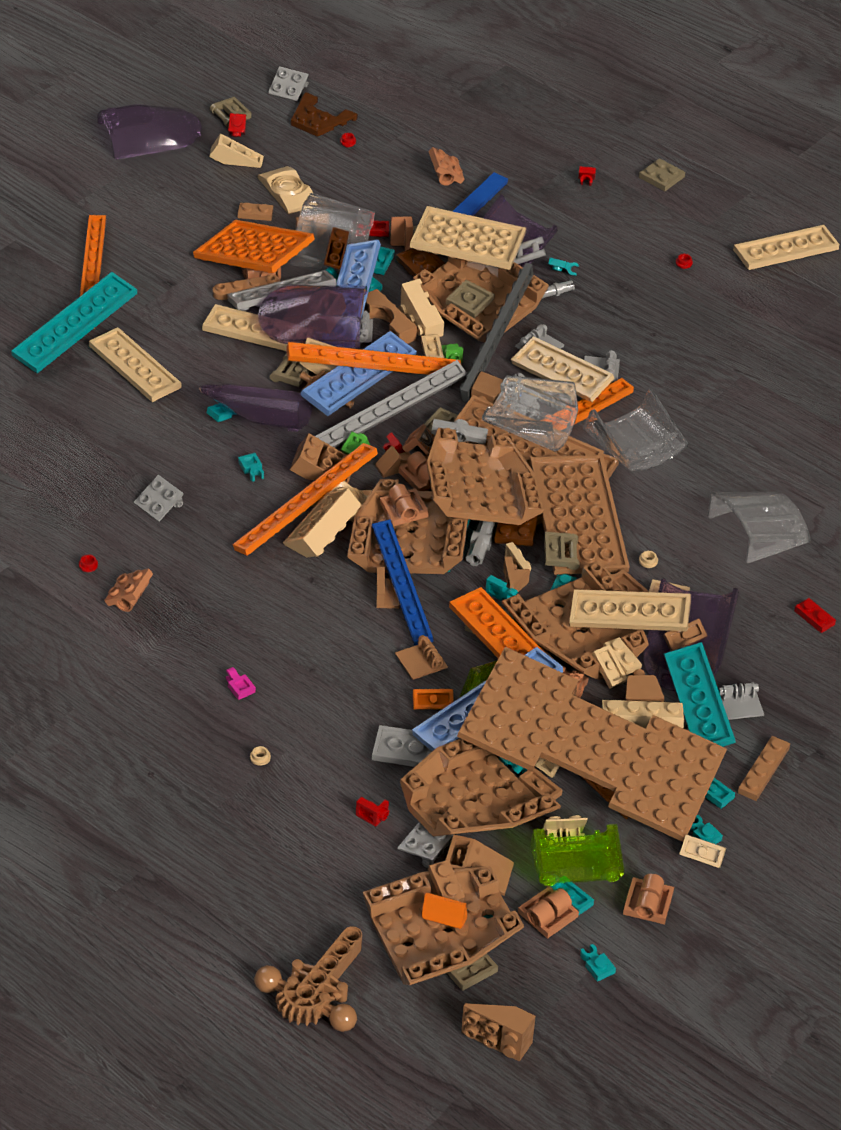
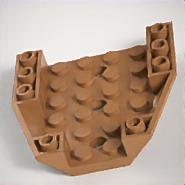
[413,256,549,343]
[426,428,544,525]
[348,479,468,574]
[502,561,649,680]
[400,739,561,837]
[363,866,524,985]

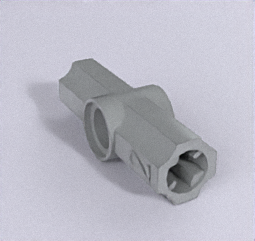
[431,419,488,444]
[466,521,496,566]

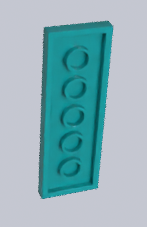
[664,642,736,747]

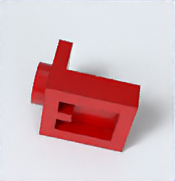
[228,113,247,137]
[356,797,389,827]

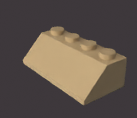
[283,488,361,558]
[601,700,684,729]

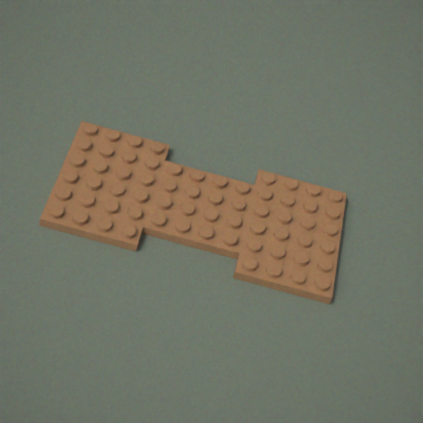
[457,647,727,842]

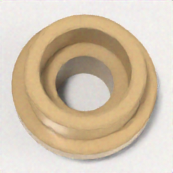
[639,551,658,568]
[250,746,271,766]

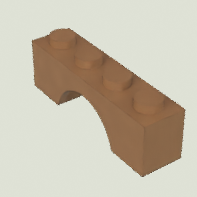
[364,289,417,344]

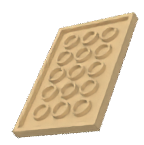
[410,206,526,270]

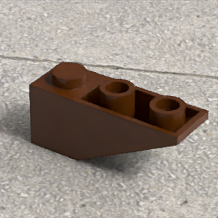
[324,227,349,269]

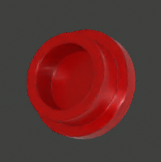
[340,133,356,147]
[676,254,693,269]
[79,555,98,572]

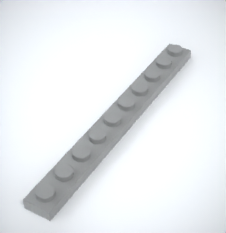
[315,360,467,448]

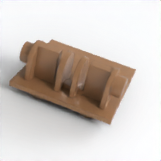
[395,635,448,680]

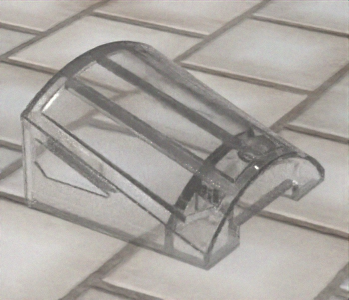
[289,193,375,273]
[482,375,578,452]
[583,389,689,471]
[707,491,811,563]

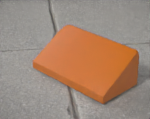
[413,689,454,710]
[422,893,467,929]

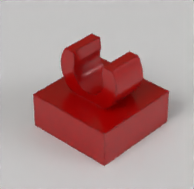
[578,166,596,186]
[383,432,405,454]

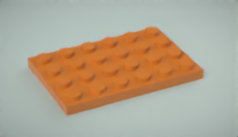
[193,220,315,273]

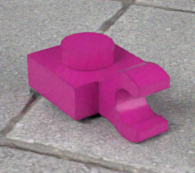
[226,667,256,700]

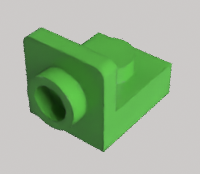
[441,344,463,362]
[341,432,370,455]

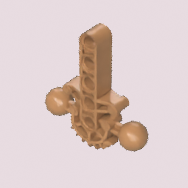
[254,927,362,1032]

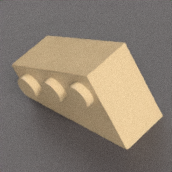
[399,279,444,337]

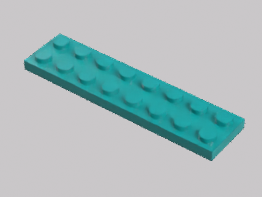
[11,272,137,373]

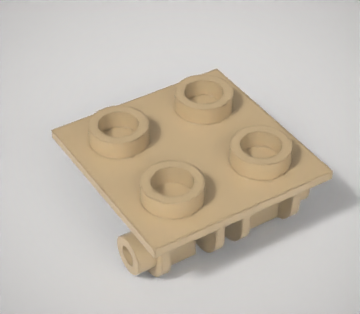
[541,815,588,845]

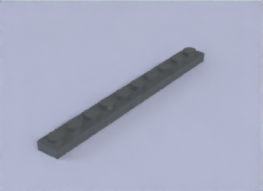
[459,263,533,402]

